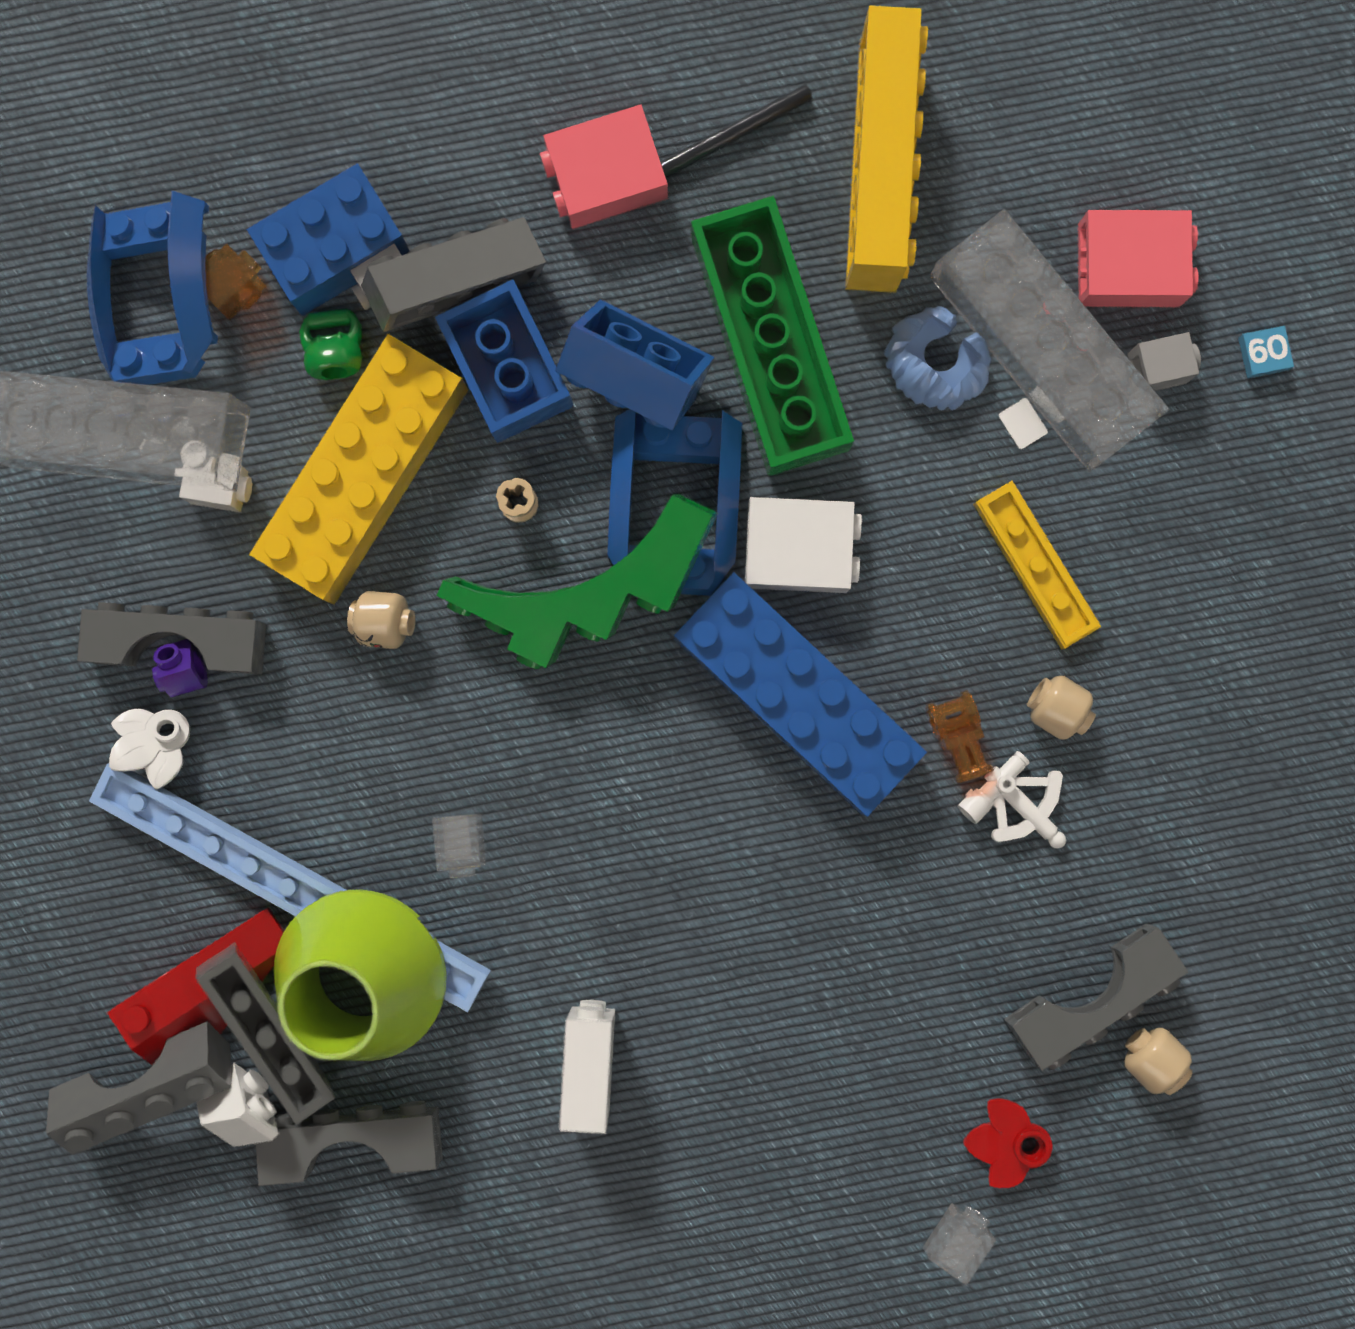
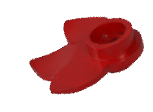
[963,1098,1053,1188]

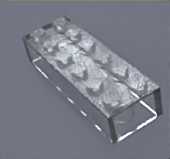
[929,209,1170,472]
[0,371,251,492]

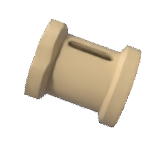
[496,478,539,523]

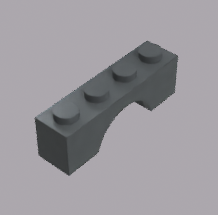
[77,602,266,675]
[1004,923,1188,1071]
[46,1022,231,1155]
[255,1101,443,1186]

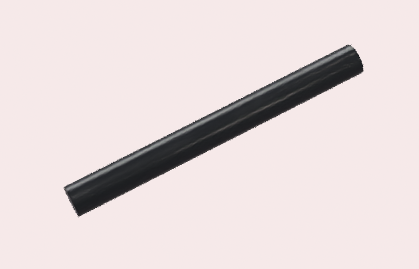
[661,84,813,178]

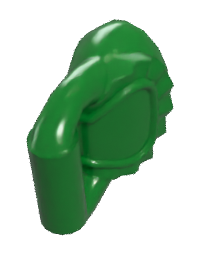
[299,308,362,380]

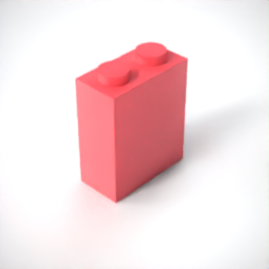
[540,104,668,229]
[1078,210,1199,307]

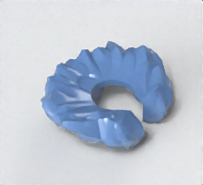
[884,306,991,411]

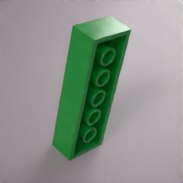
[691,195,854,477]

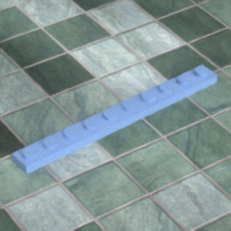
[89,763,491,1012]

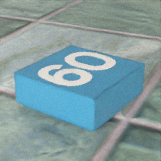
[1238,326,1294,379]

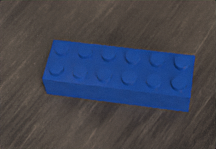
[674,572,927,817]

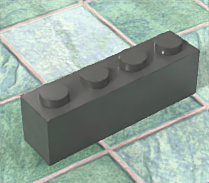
[361,217,546,332]
[196,943,335,1125]

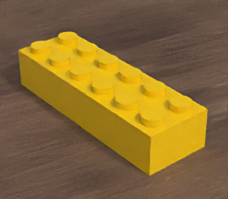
[845,5,928,293]
[249,334,468,605]

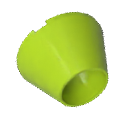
[274,890,447,1061]

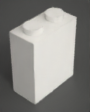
[745,497,862,593]
[560,1000,615,1133]

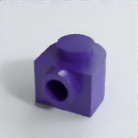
[152,639,208,698]

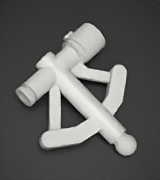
[957,751,1066,848]

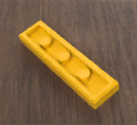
[973,481,1101,650]

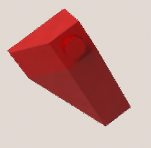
[107,907,284,1066]

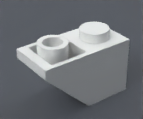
[196,1063,279,1147]

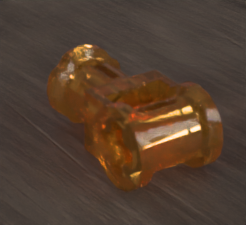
[926,690,994,783]

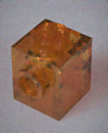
[205,243,266,320]

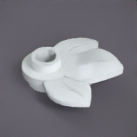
[109,709,190,790]

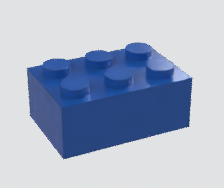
[246,163,410,316]
[435,279,574,443]
[555,299,715,430]

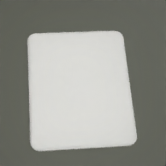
[999,398,1048,449]

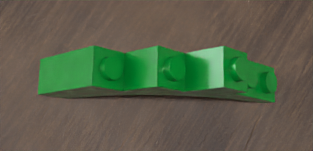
[436,494,718,669]

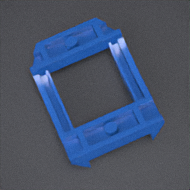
[87,191,218,389]
[607,409,742,596]

